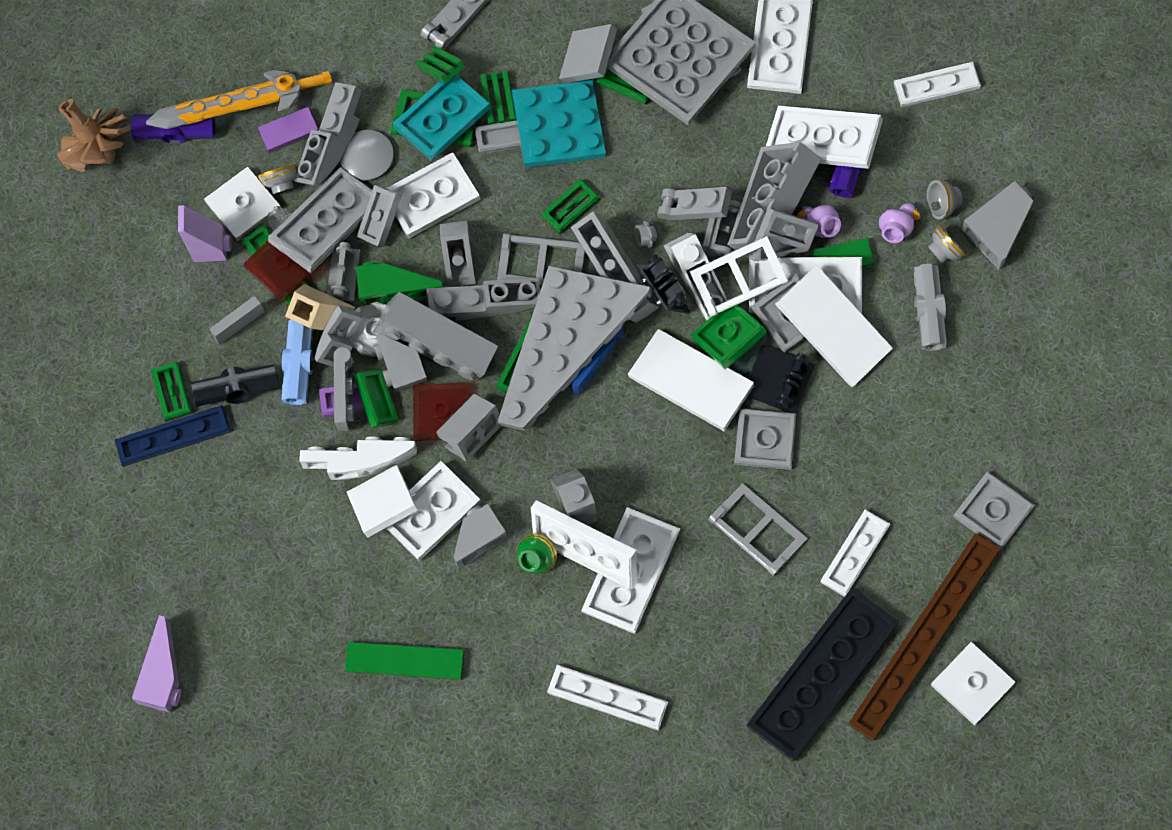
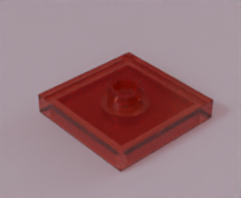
[243,240,322,302]
[413,383,470,441]

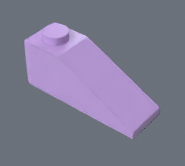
[178,205,232,262]
[132,615,181,713]

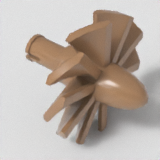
[57,99,131,172]

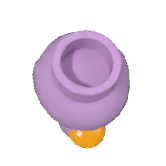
[879,203,920,243]
[797,205,841,238]

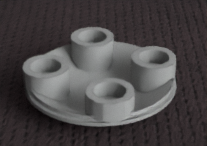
[340,130,394,182]

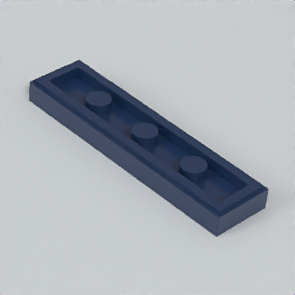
[114,405,231,467]

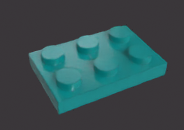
[393,75,490,161]

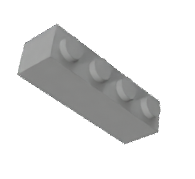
[571,212,660,323]

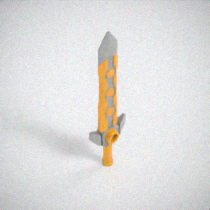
[146,70,332,129]

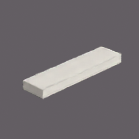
[547,665,668,731]

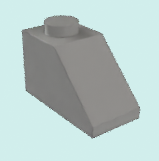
[440,221,476,287]
[453,504,508,568]

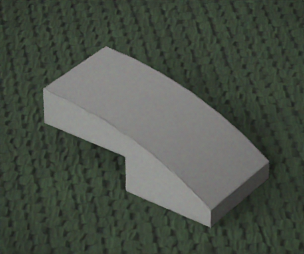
[315,305,364,367]

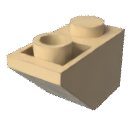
[285,284,355,330]

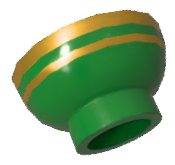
[517,534,557,574]

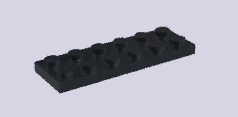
[746,587,899,762]

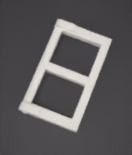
[690,236,788,317]

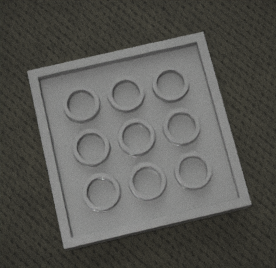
[607,0,755,126]

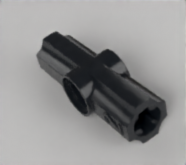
[191,364,279,407]

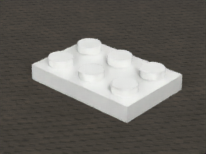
[387,152,480,239]
[386,461,481,561]

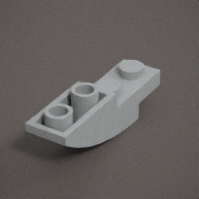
[294,82,362,187]
[426,278,540,321]

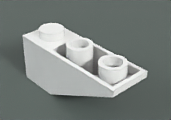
[664,233,727,320]

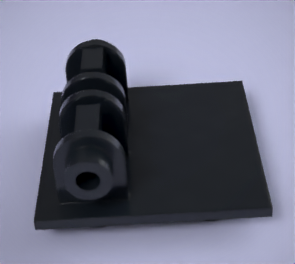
[637,254,691,314]
[747,345,815,413]

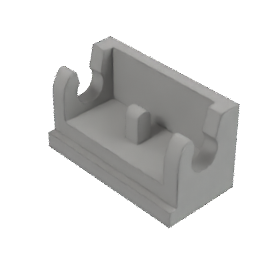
[703,200,742,258]
[436,394,501,462]

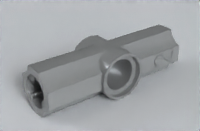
[913,264,947,351]

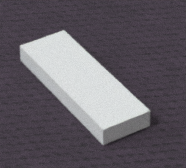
[894,62,981,107]
[820,509,890,597]

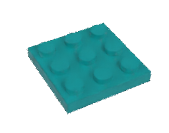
[512,80,606,168]

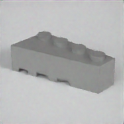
[728,142,822,259]
[373,292,498,380]

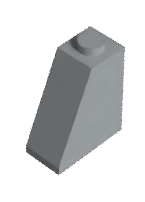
[962,181,1033,270]
[550,469,597,525]

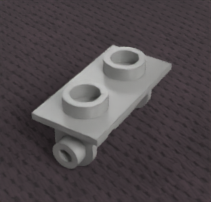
[327,242,361,302]

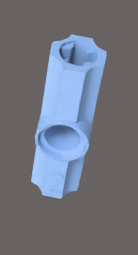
[282,320,314,405]

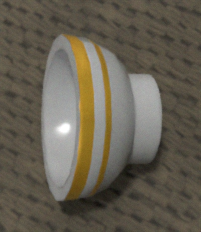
[258,164,297,194]
[927,180,962,220]
[928,225,966,263]

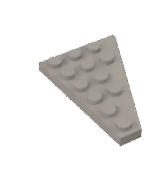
[497,266,652,431]

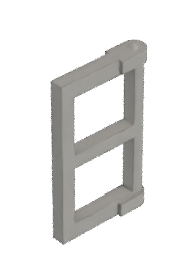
[497,233,585,286]
[708,483,808,576]

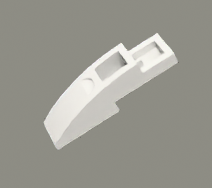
[299,437,417,480]

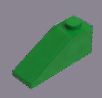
[356,262,443,307]

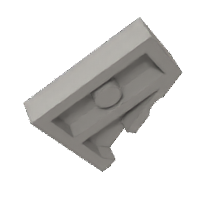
[748,207,819,262]

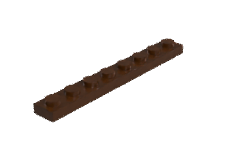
[848,533,1000,741]

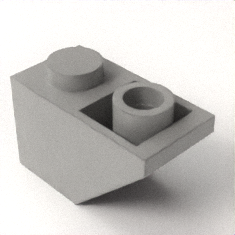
[373,334,427,392]

